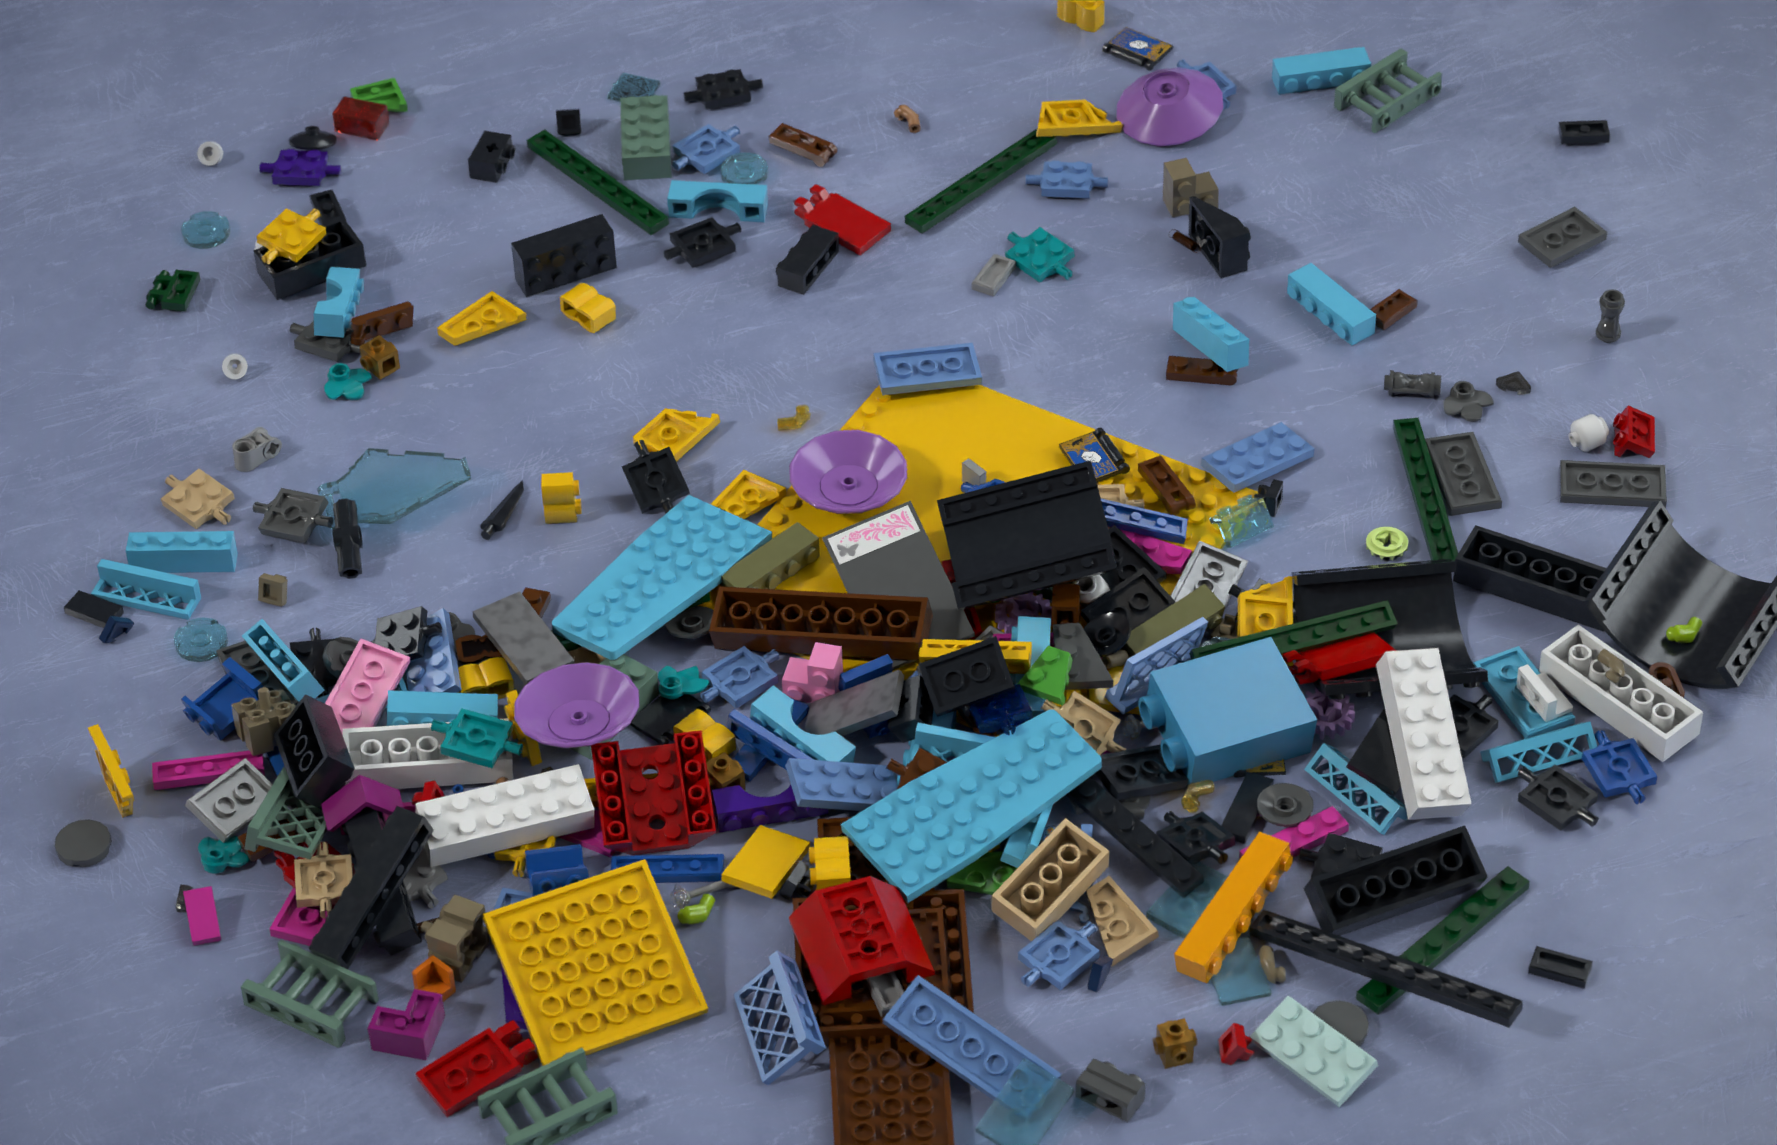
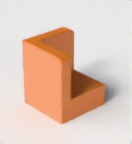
[412,955,456,1002]

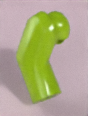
[1666,617,1702,643]
[677,894,715,924]

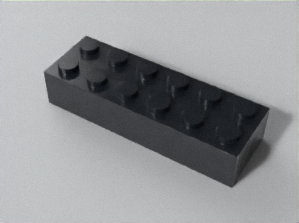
[1453,525,1606,632]
[1304,825,1488,936]

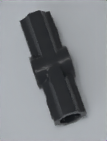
[332,498,363,579]

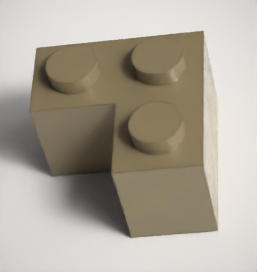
[1163,158,1219,218]

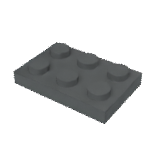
[1518,207,1607,268]

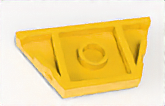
[1036,100,1123,137]
[633,408,720,462]
[1238,576,1293,666]
[88,724,134,818]

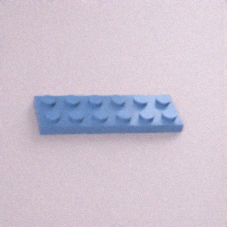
[883,975,1061,1123]

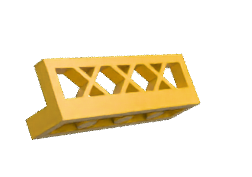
[919,639,1032,674]

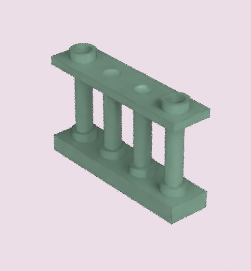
[1334,48,1442,133]
[240,940,379,1048]
[477,1048,618,1145]

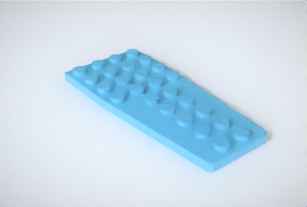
[552,495,772,660]
[841,709,1102,903]

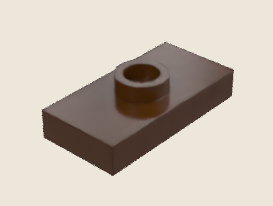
[1370,289,1418,330]

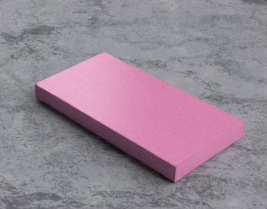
[325,639,410,735]

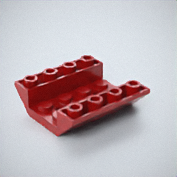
[591,730,716,856]
[789,876,935,1005]

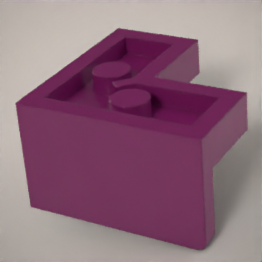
[321,775,404,832]
[368,989,445,1061]

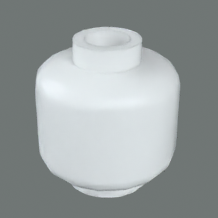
[1568,414,1609,452]
[1072,575,1110,608]

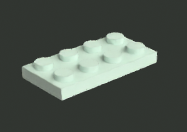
[1249,995,1378,1108]

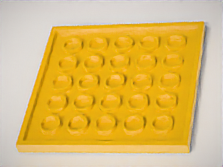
[483,859,709,1066]

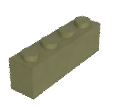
[720,522,820,589]
[1121,584,1225,658]

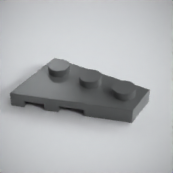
[1053,623,1113,690]

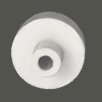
[197,141,223,166]
[222,353,248,379]

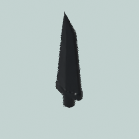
[480,480,524,540]

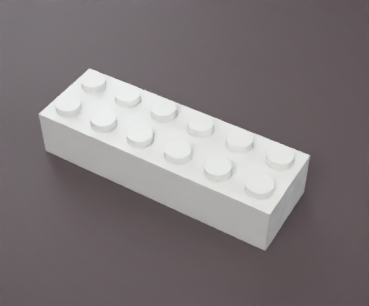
[1539,625,1703,762]
[1376,648,1472,820]
[342,718,513,789]
[415,764,594,867]

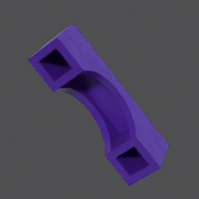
[712,785,829,833]

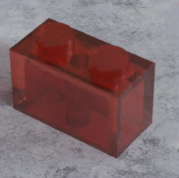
[332,96,390,141]

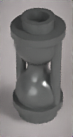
[1596,289,1625,343]
[1384,370,1441,398]

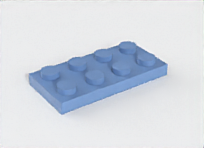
[873,343,982,395]
[1201,422,1315,493]
[405,608,462,693]
[785,758,898,811]

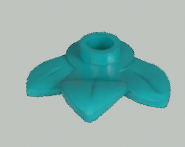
[324,363,372,400]
[658,665,709,699]
[198,836,250,874]

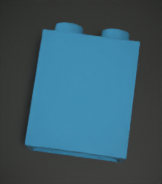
[1138,637,1317,789]

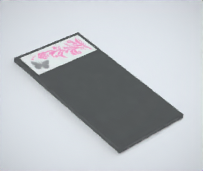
[822,501,975,671]

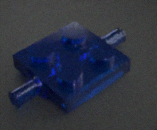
[968,684,1033,735]

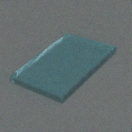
[1211,936,1271,1006]

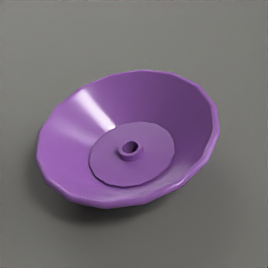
[1117,67,1223,147]
[789,430,907,514]
[514,662,639,748]

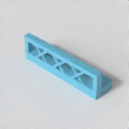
[91,559,201,620]
[1480,721,1597,783]
[910,723,995,762]
[1304,743,1408,835]
[1000,804,1053,868]

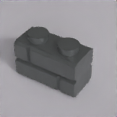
[1076,1058,1146,1122]

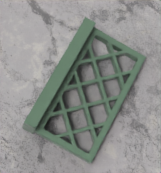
[244,767,338,860]

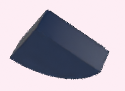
[99,616,134,643]
[1087,955,1113,993]

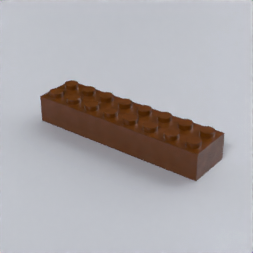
[709,586,933,660]

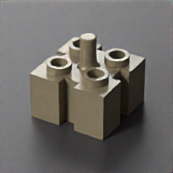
[231,687,296,756]
[421,894,490,983]

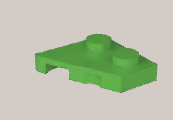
[350,78,408,112]
[1018,646,1073,706]

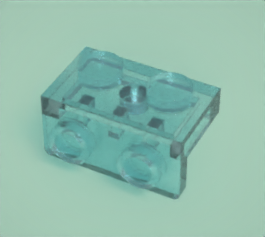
[1209,495,1274,548]

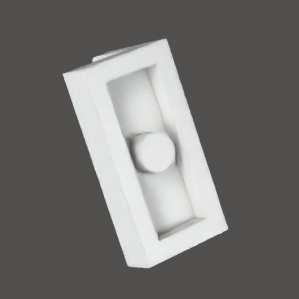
[1516,664,1573,722]

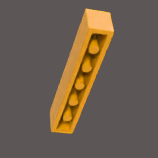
[1174,831,1293,984]

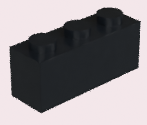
[776,225,839,295]

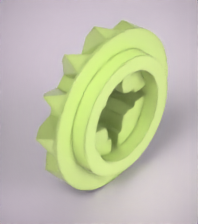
[1366,527,1408,560]

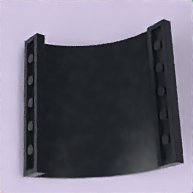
[937,460,1118,611]
[1584,500,1777,689]
[1291,559,1488,700]

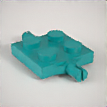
[1005,227,1075,283]
[431,708,523,768]

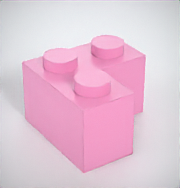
[782,642,843,703]

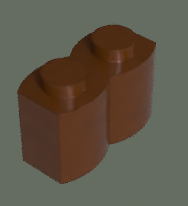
[455,634,504,664]

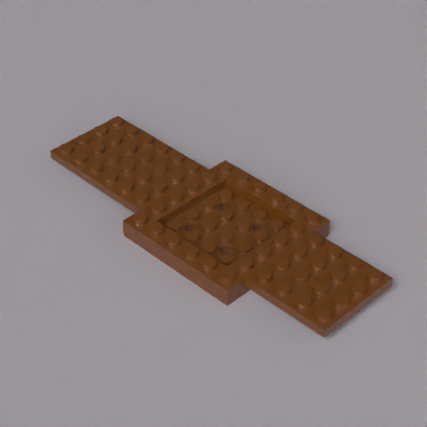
[793,817,974,1145]

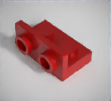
[1613,405,1655,459]

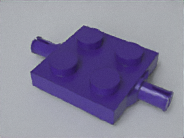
[259,149,341,186]

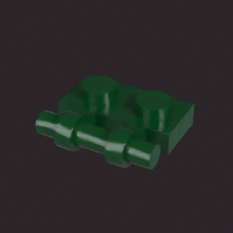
[145,270,201,312]

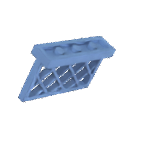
[1105,617,1208,715]
[734,951,826,1085]

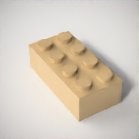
[992,818,1109,941]

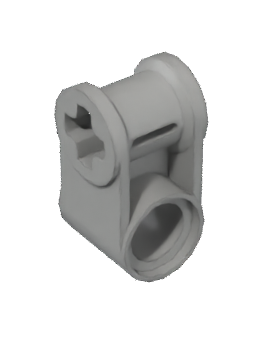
[232,427,282,472]

